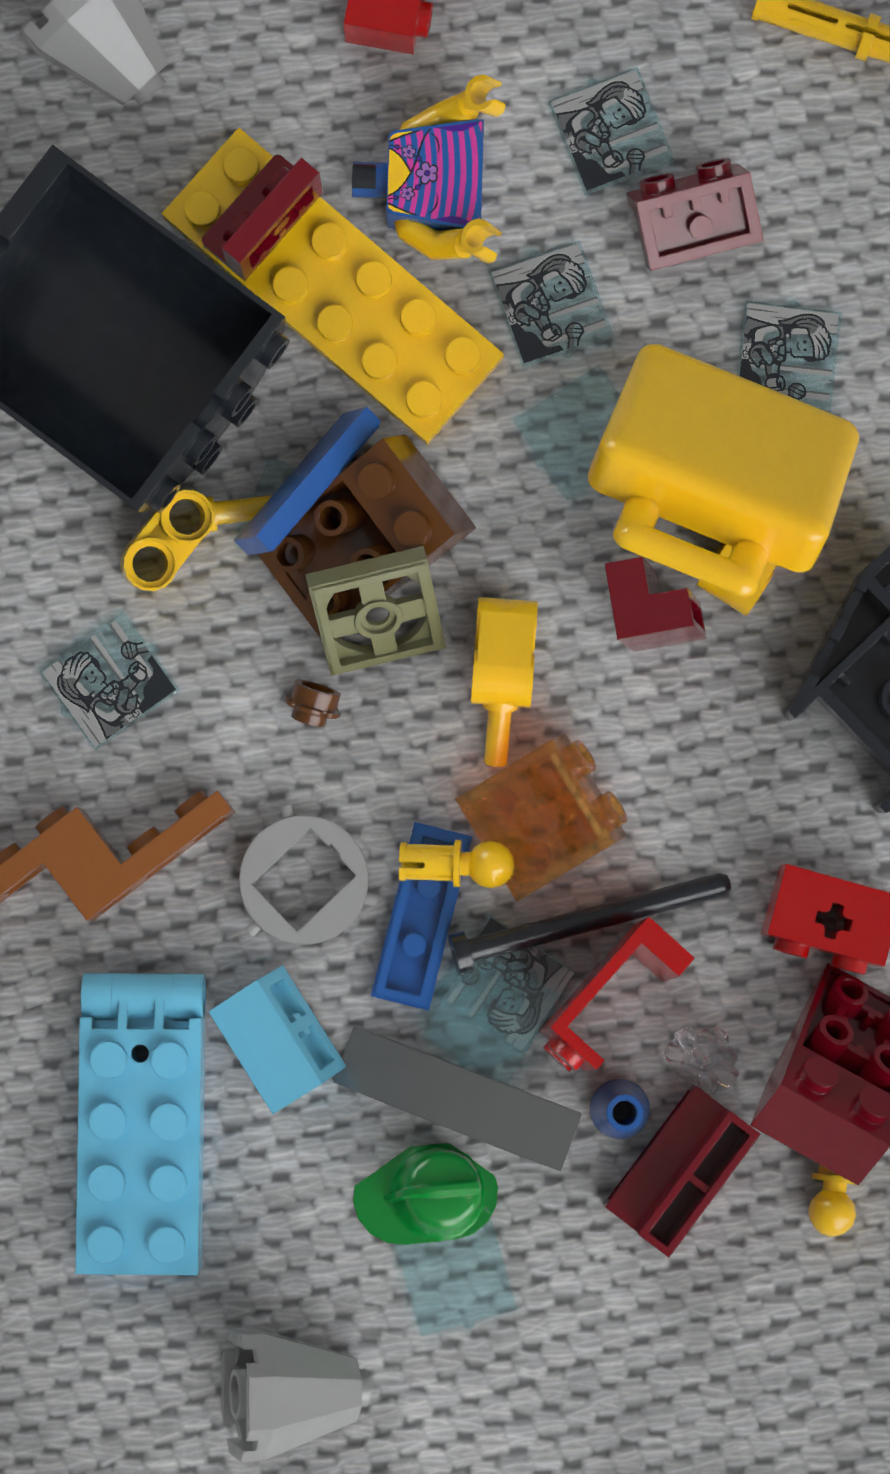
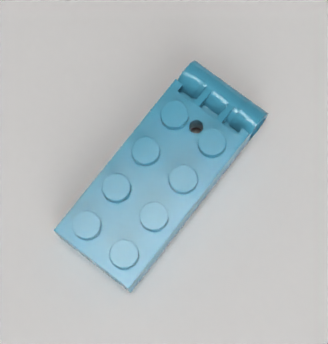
[75,973,206,1275]

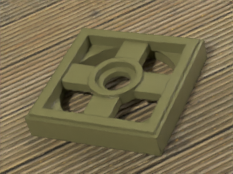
[305,546,446,676]

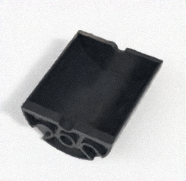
[0,144,290,513]

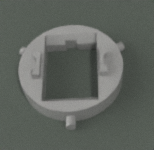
[239,805,379,945]

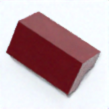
[605,556,707,652]
[603,1084,761,1258]

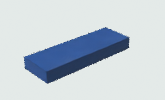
[234,407,381,555]
[371,822,472,1011]

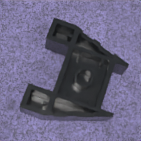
[783,544,890,813]

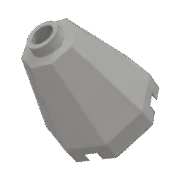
[20,0,168,105]
[221,1327,371,1462]

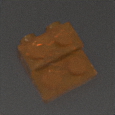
[455,733,627,902]

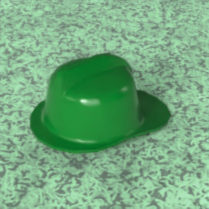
[353,1143,498,1245]

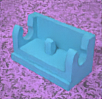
[208,965,347,1114]

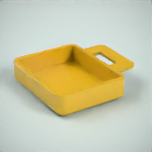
[588,344,859,596]

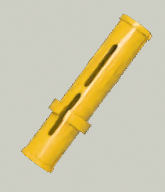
[751,0,890,63]

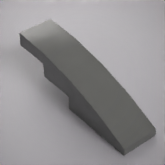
[333,1026,582,1172]

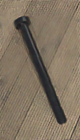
[448,873,731,976]

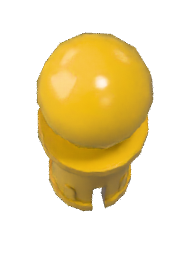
[399,840,515,888]
[808,1164,860,1237]

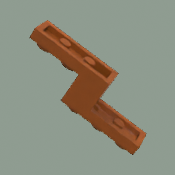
[0,790,236,921]

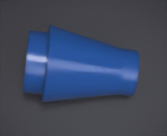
[590,1079,650,1139]

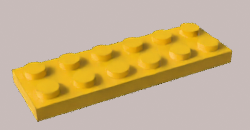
[161,127,504,445]

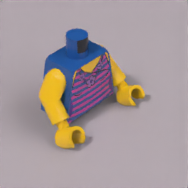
[352,74,505,264]

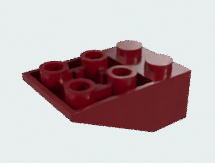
[750,963,890,1185]

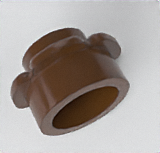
[284,679,341,727]

